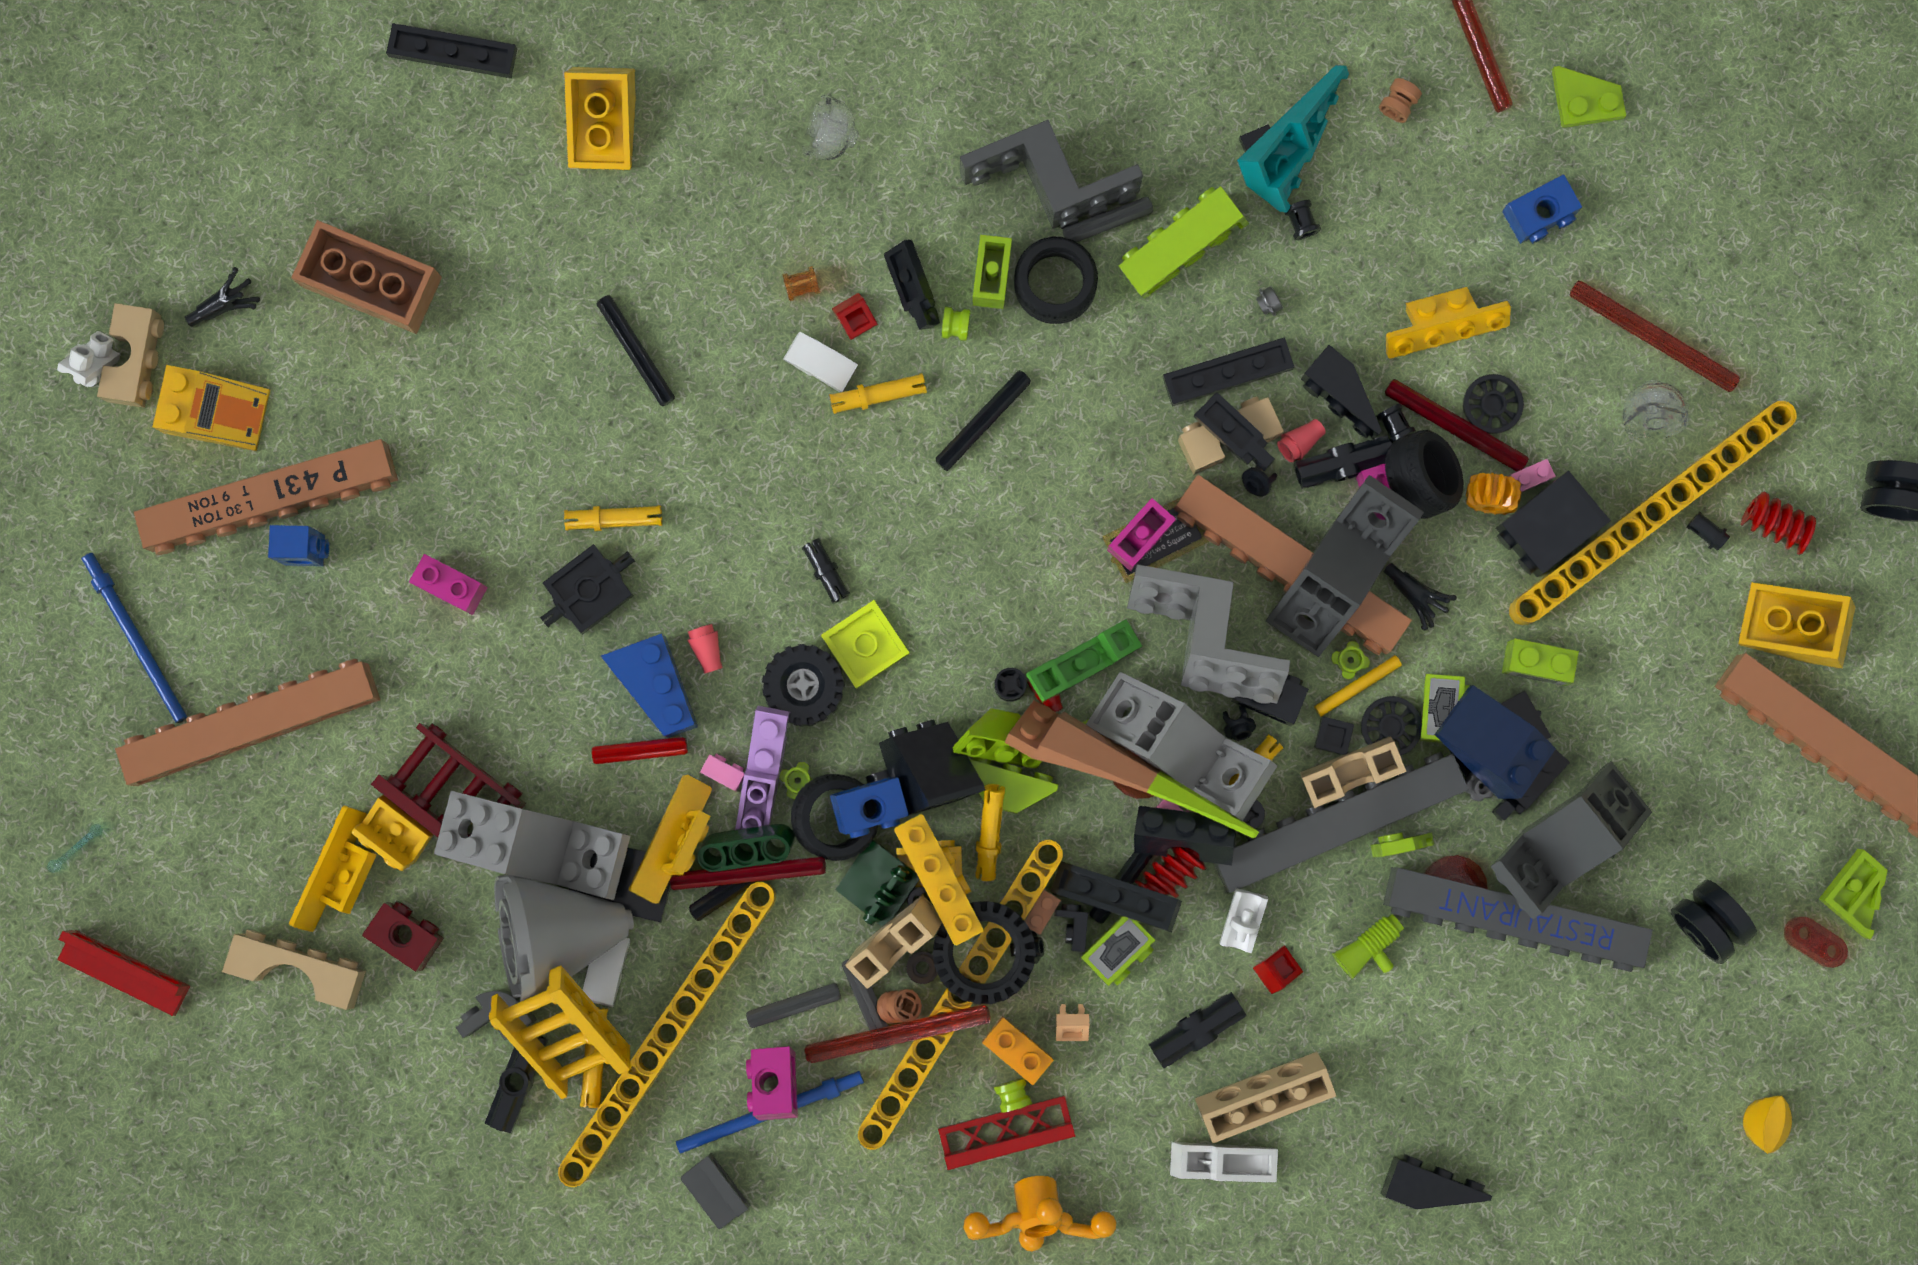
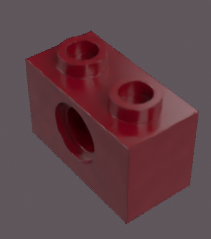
[362,901,444,972]

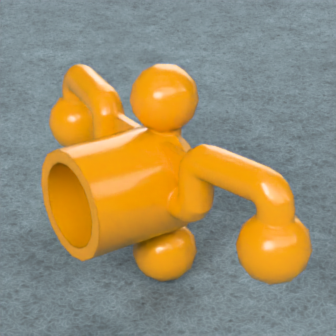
[963,1176,1117,1252]

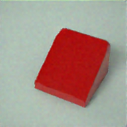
[832,293,878,340]
[1253,945,1303,994]

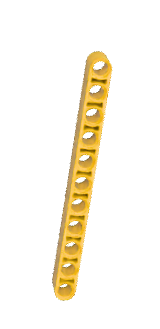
[1509,401,1797,625]
[858,840,1063,1150]
[558,882,776,1187]

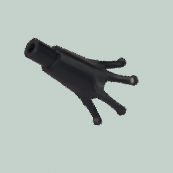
[185,267,260,327]
[1383,563,1457,631]

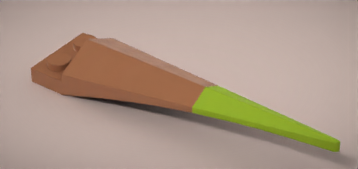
[1005,700,1259,838]

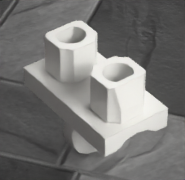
[57,331,120,387]
[1220,888,1268,953]

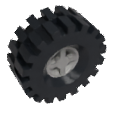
[762,644,844,727]

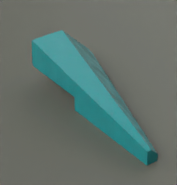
[1237,65,1349,213]

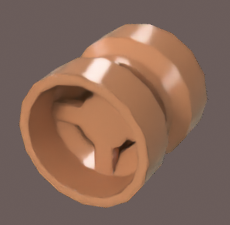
[1379,78,1422,123]
[877,989,922,1024]

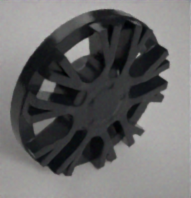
[1463,374,1524,434]
[1361,696,1422,756]

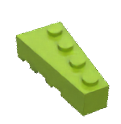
[1118,186,1249,298]

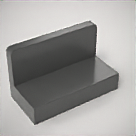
[681,1153,751,1229]

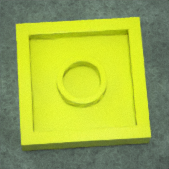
[821,600,910,689]

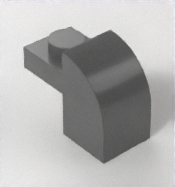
[456,990,537,1040]

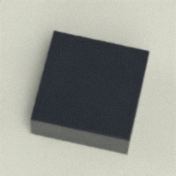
[1314,716,1354,755]

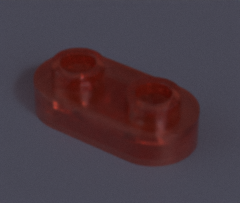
[1784,917,1848,968]

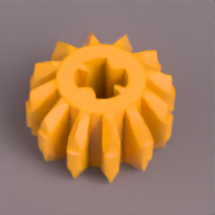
[1466,472,1522,515]

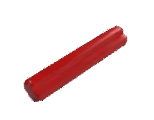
[592,737,688,764]

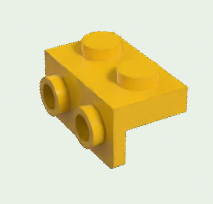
[351,795,434,871]

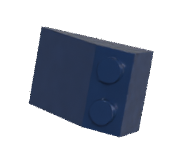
[1434,685,1556,799]

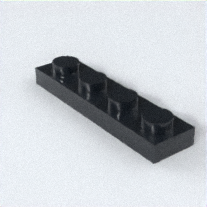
[386,23,518,79]
[1162,337,1294,407]
[1050,861,1182,933]

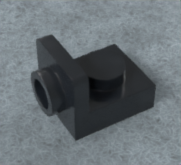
[1054,904,1088,952]

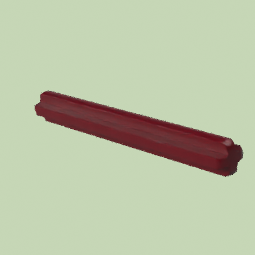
[1385,379,1529,472]
[670,857,826,890]

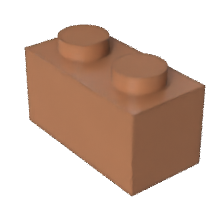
[1025,890,1061,935]

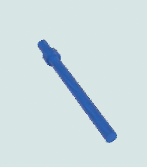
[81,553,187,723]
[676,1071,864,1154]

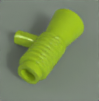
[1332,914,1404,979]

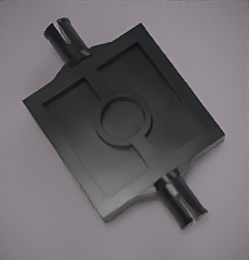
[540,544,636,635]

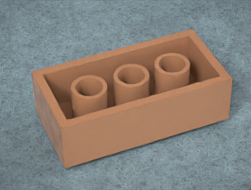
[291,220,442,334]

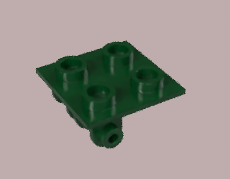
[835,840,920,927]

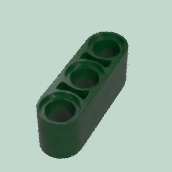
[698,824,795,872]

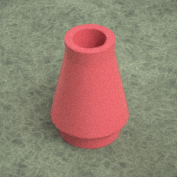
[1277,419,1326,462]
[687,624,723,674]

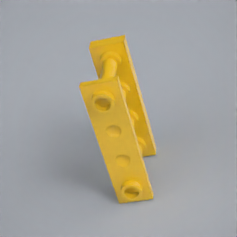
[489,965,630,1099]

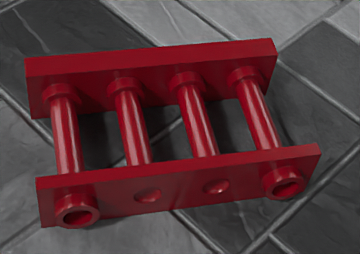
[371,723,526,837]

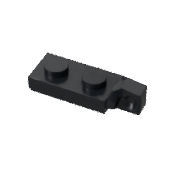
[884,240,940,330]
[1194,392,1275,471]
[1492,750,1570,821]

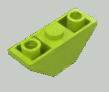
[953,708,1043,768]
[970,757,1058,814]

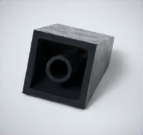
[1496,470,1611,577]
[879,719,985,815]

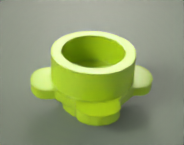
[1331,641,1370,679]
[779,762,813,799]

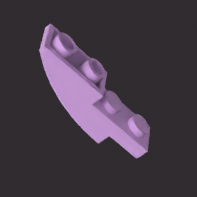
[735,706,790,830]

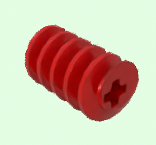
[1741,491,1816,555]
[1135,847,1207,898]

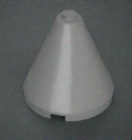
[494,875,634,1004]

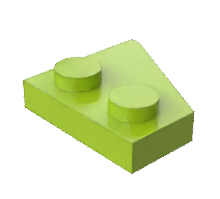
[1552,66,1626,128]
[1371,832,1434,858]
[1819,849,1888,940]

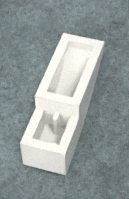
[1170,1142,1278,1182]

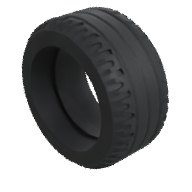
[1014,236,1098,324]
[1385,430,1464,519]
[791,774,879,861]

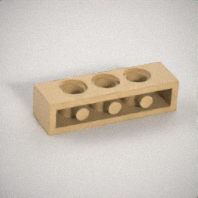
[1195,1052,1336,1143]

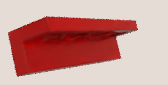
[57,930,190,1016]
[938,1095,1076,1170]

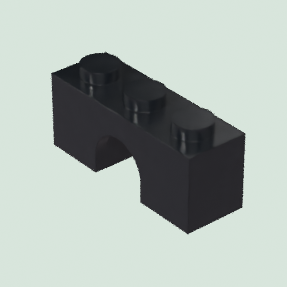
[1134,806,1236,866]

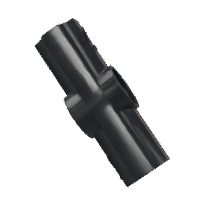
[1294,435,1392,489]
[1148,992,1246,1068]
[485,1036,549,1133]

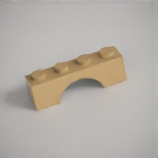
[222,929,366,1010]

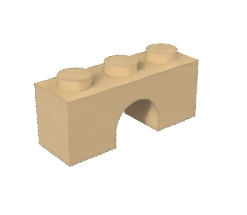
[97,303,164,408]
[1178,396,1284,475]
[1300,736,1407,808]
[845,895,942,989]

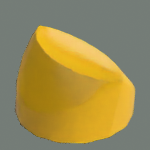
[1743,1096,1792,1154]

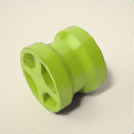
[942,306,971,341]
[994,1078,1032,1113]

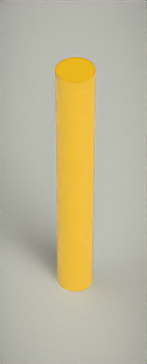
[1314,655,1402,717]

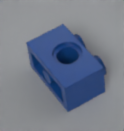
[1502,174,1582,244]
[268,525,329,566]
[829,777,909,838]

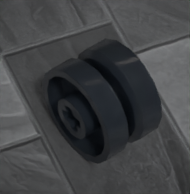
[1860,460,1918,522]
[1671,880,1757,964]

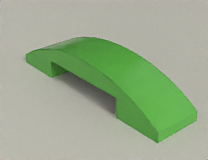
[1026,619,1143,702]

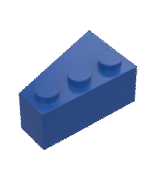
[601,633,698,738]

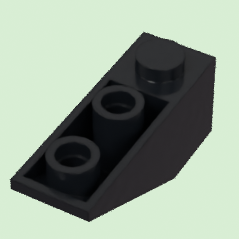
[1301,345,1382,439]
[1380,1154,1492,1209]

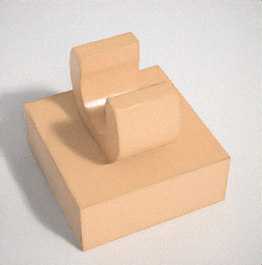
[1056,1004,1090,1041]

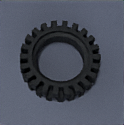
[933,901,1036,1005]

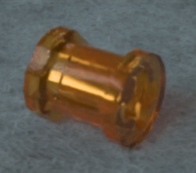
[782,266,820,301]

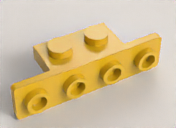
[1386,287,1511,359]
[629,774,712,904]
[289,805,377,932]
[894,814,983,946]

